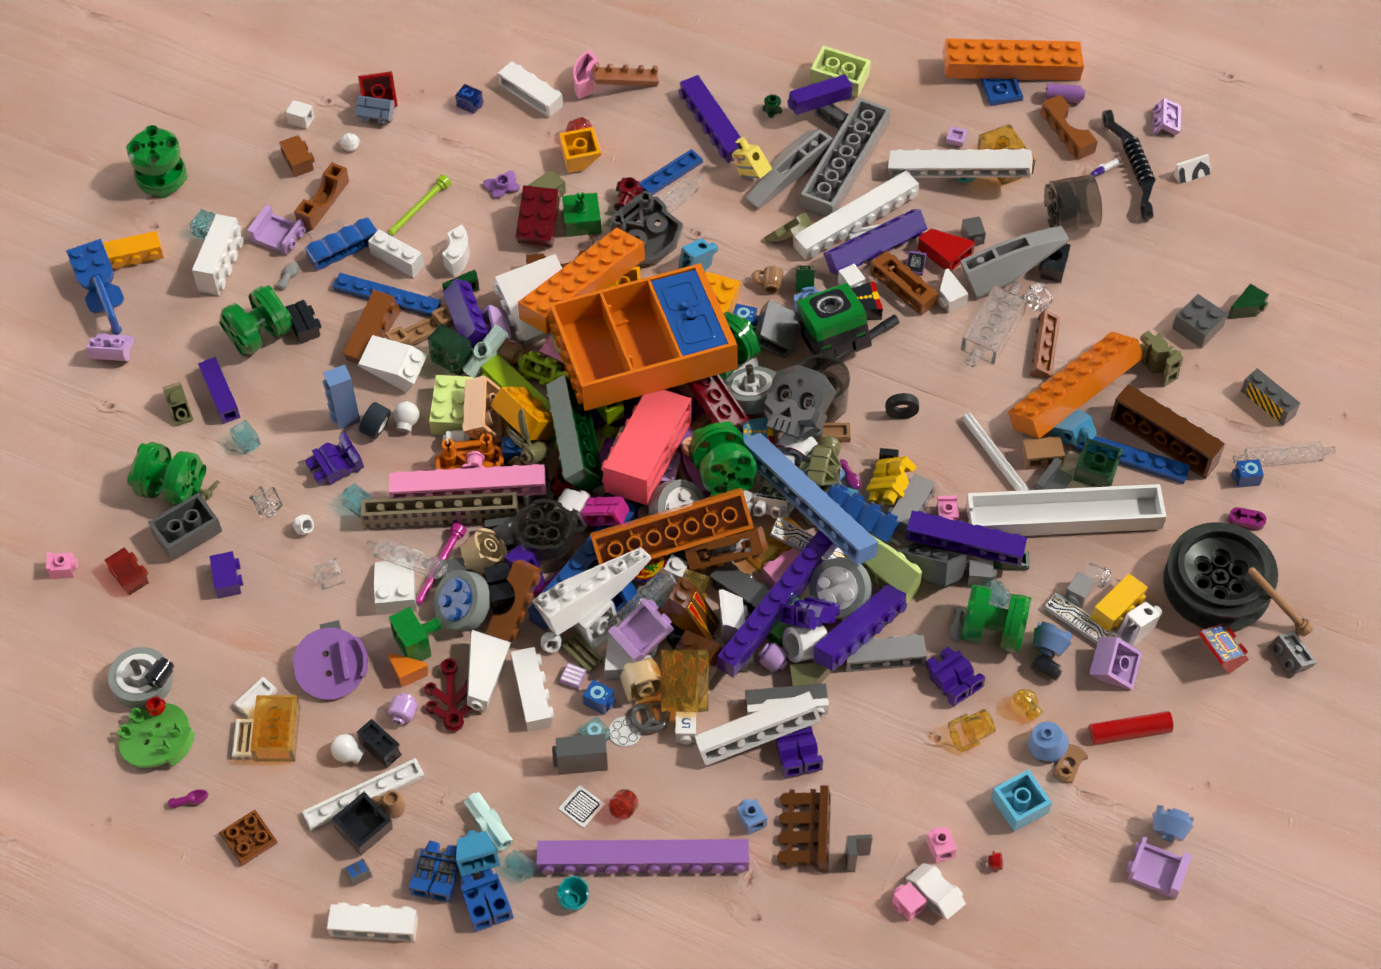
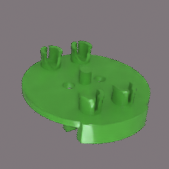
[117,703,195,768]

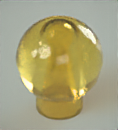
[1011,689,1043,722]

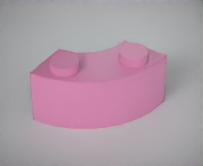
[573,50,599,99]

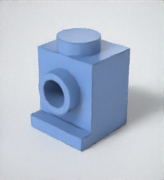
[737,799,767,835]

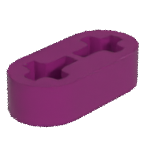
[1228,507,1267,531]

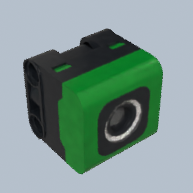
[796,282,872,366]

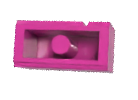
[581,496,629,526]

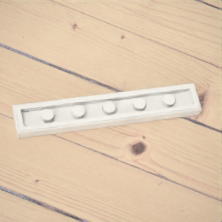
[302,758,425,831]

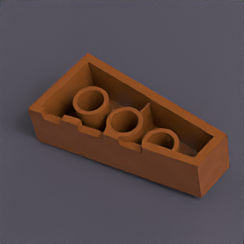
[343,290,401,364]

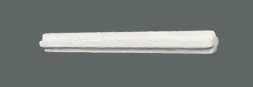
[962,412,1029,491]

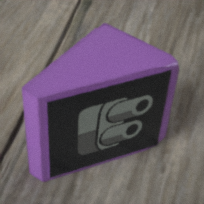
[906,251,926,275]

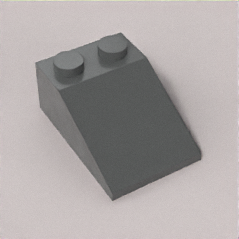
[897,543,967,587]

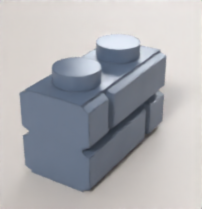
[355,95,395,124]

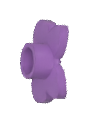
[483,170,520,199]

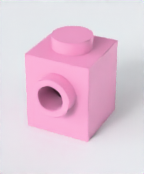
[926,827,957,864]
[892,882,927,921]

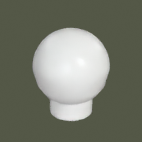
[393,401,419,433]
[331,734,365,764]

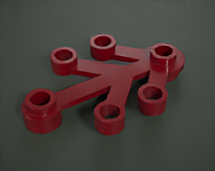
[425,658,474,732]

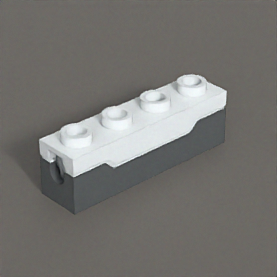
[745,683,829,717]

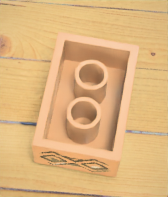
[462,376,503,444]

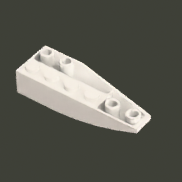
[532,547,651,636]

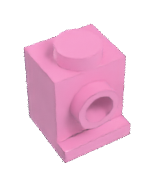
[936,495,959,520]
[46,552,78,579]

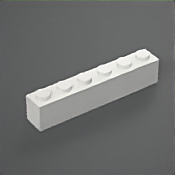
[695,691,821,766]

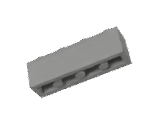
[845,634,927,672]

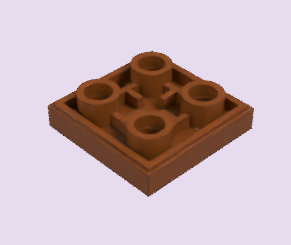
[219,810,278,866]

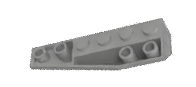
[746,129,833,209]
[960,226,1069,299]

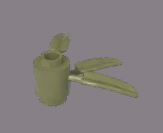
[506,408,549,466]

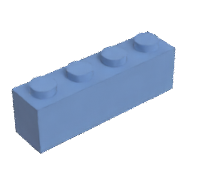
[322,365,361,430]

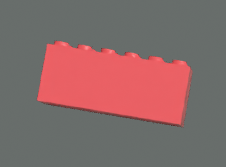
[601,390,691,505]

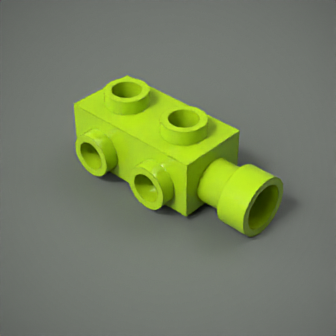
[517,351,572,385]

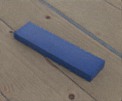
[639,149,703,196]

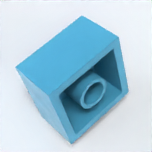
[991,769,1052,832]

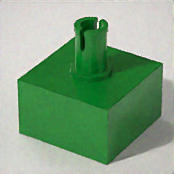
[562,192,602,237]
[388,607,442,661]

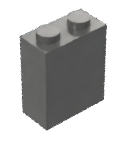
[755,300,800,358]
[552,734,608,775]

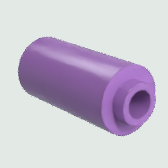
[1045,84,1085,103]

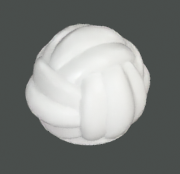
[340,133,360,152]
[293,514,314,535]
[540,632,562,653]

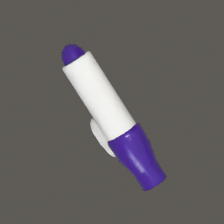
[1091,159,1120,177]

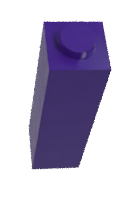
[787,74,853,115]
[198,357,241,424]

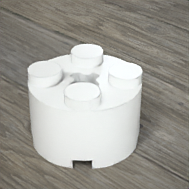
[552,488,590,532]

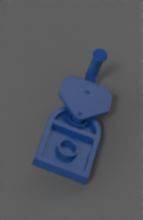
[66,239,124,335]

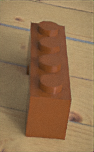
[1041,94,1098,160]
[294,162,349,231]
[486,559,542,642]

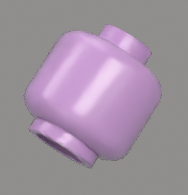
[758,643,788,673]
[388,693,418,725]

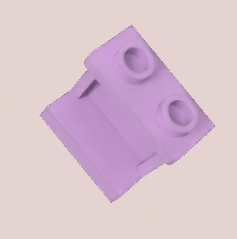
[247,205,305,256]
[608,598,674,662]
[1126,837,1192,899]

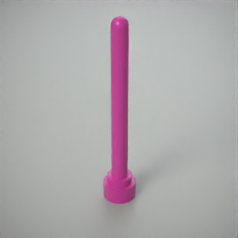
[416,523,467,605]

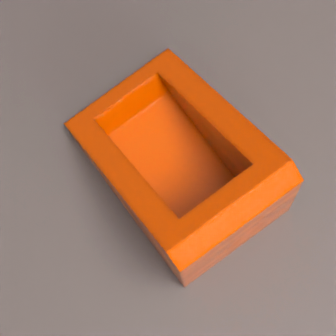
[388,652,429,687]

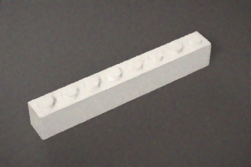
[888,149,1033,178]
[793,171,919,260]

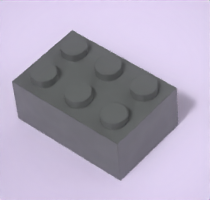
[148,493,222,561]

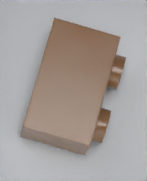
[1021,437,1065,470]

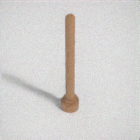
[1248,568,1313,636]

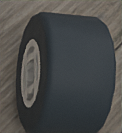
[359,402,391,439]

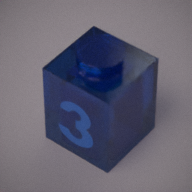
[455,84,484,114]

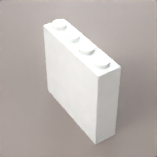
[493,254,562,347]

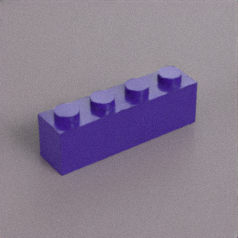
[443,278,488,349]

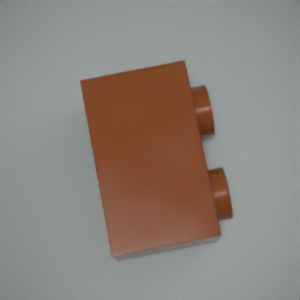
[279,135,315,177]

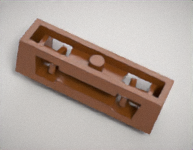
[870,251,938,316]
[684,526,768,572]

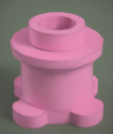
[462,451,485,469]

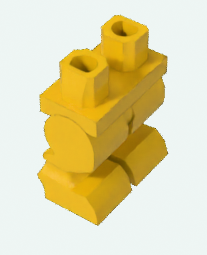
[866,456,917,506]

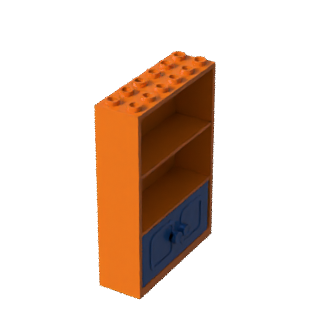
[548,263,738,411]

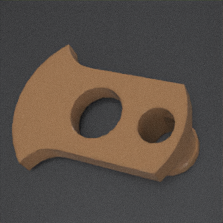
[1053,744,1088,783]

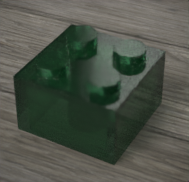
[427,324,472,376]
[1073,438,1124,487]

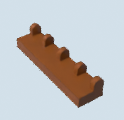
[590,63,659,86]
[1030,310,1060,379]

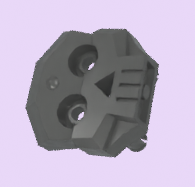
[610,191,683,266]
[762,365,837,441]

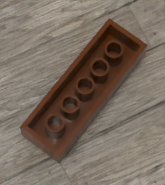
[1110,384,1225,479]

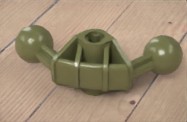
[800,436,841,525]

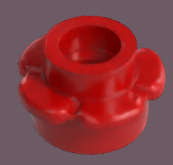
[146,696,166,716]
[988,851,1003,872]

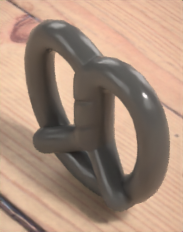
[630,700,670,733]

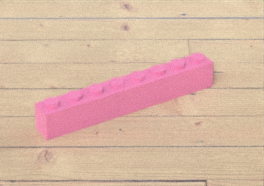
[389,464,546,498]

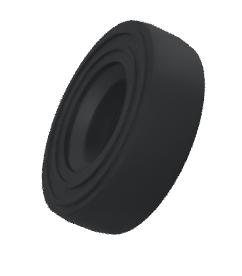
[885,393,919,419]

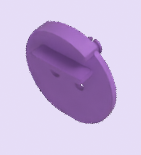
[293,628,368,700]

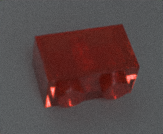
[104,547,149,596]

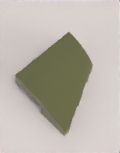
[764,212,813,242]

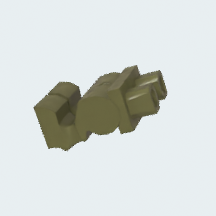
[1140,331,1184,387]

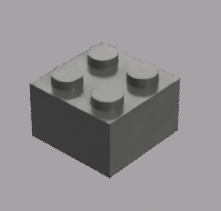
[1172,294,1228,348]

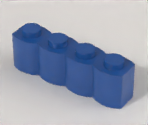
[305,218,378,270]
[827,483,901,543]

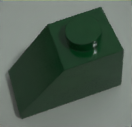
[795,265,815,293]
[1228,284,1269,319]

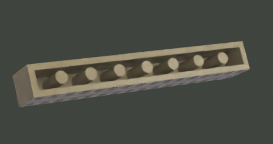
[361,492,519,529]

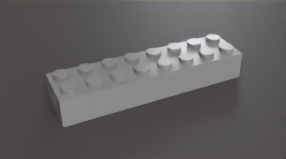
[800,97,891,217]

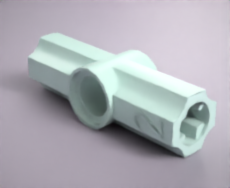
[462,325,508,378]
[464,792,513,852]

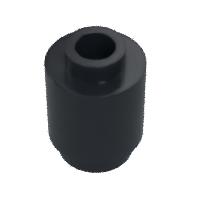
[1031,655,1062,683]
[145,657,174,689]

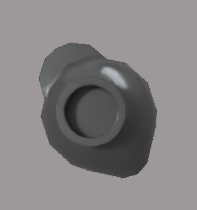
[492,523,520,550]

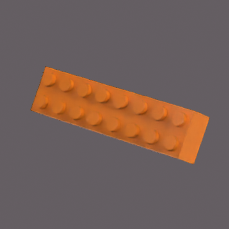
[943,38,1084,81]
[518,228,645,334]
[1007,331,1144,439]
[590,488,754,565]

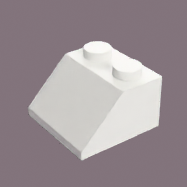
[719,590,748,644]

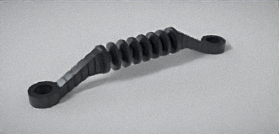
[1102,109,1156,220]

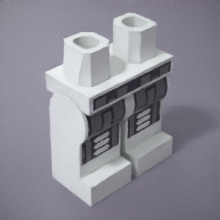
[754,479,795,519]

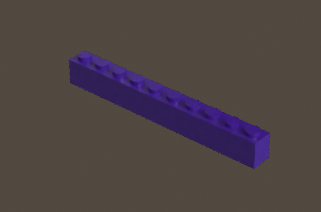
[717,530,838,678]

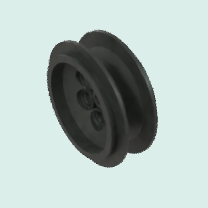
[1163,522,1278,631]

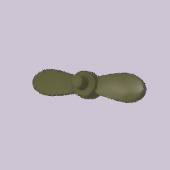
[200,480,220,500]

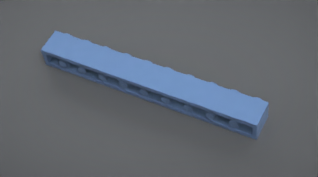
[744,433,878,565]

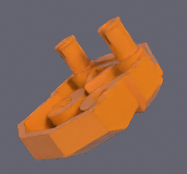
[435,434,504,470]

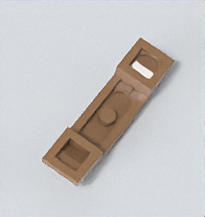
[385,305,453,346]

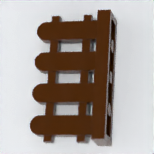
[777,785,831,871]

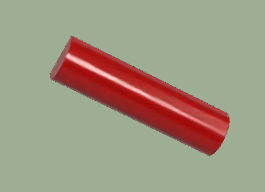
[1088,711,1174,745]

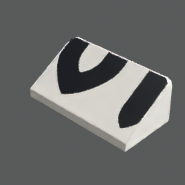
[1174,154,1210,184]

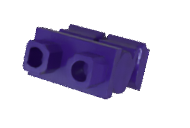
[305,432,364,485]
[780,597,840,630]
[925,647,985,707]
[775,726,823,778]

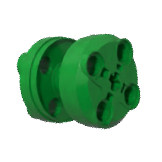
[126,125,188,199]
[219,285,292,356]
[719,312,761,381]
[689,421,757,496]
[127,442,207,506]
[960,584,1032,653]

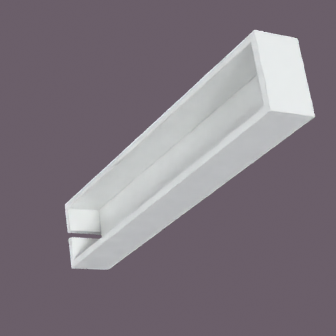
[965,484,1166,536]

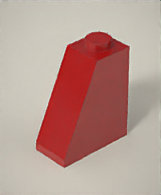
[917,228,975,272]

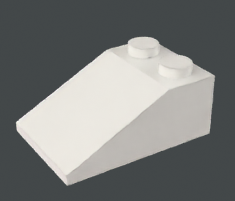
[357,335,427,393]
[374,558,417,615]

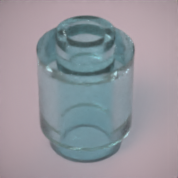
[985,579,1012,608]
[505,849,537,880]

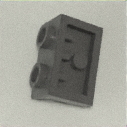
[1268,631,1317,678]

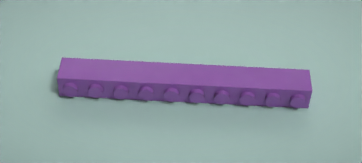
[537,839,749,875]

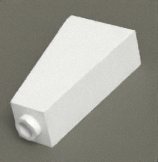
[467,630,510,712]

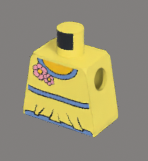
[732,137,772,179]

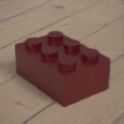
[515,185,561,247]

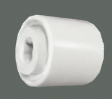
[782,625,827,663]

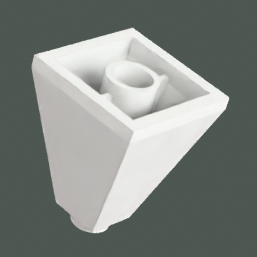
[574,600,620,650]

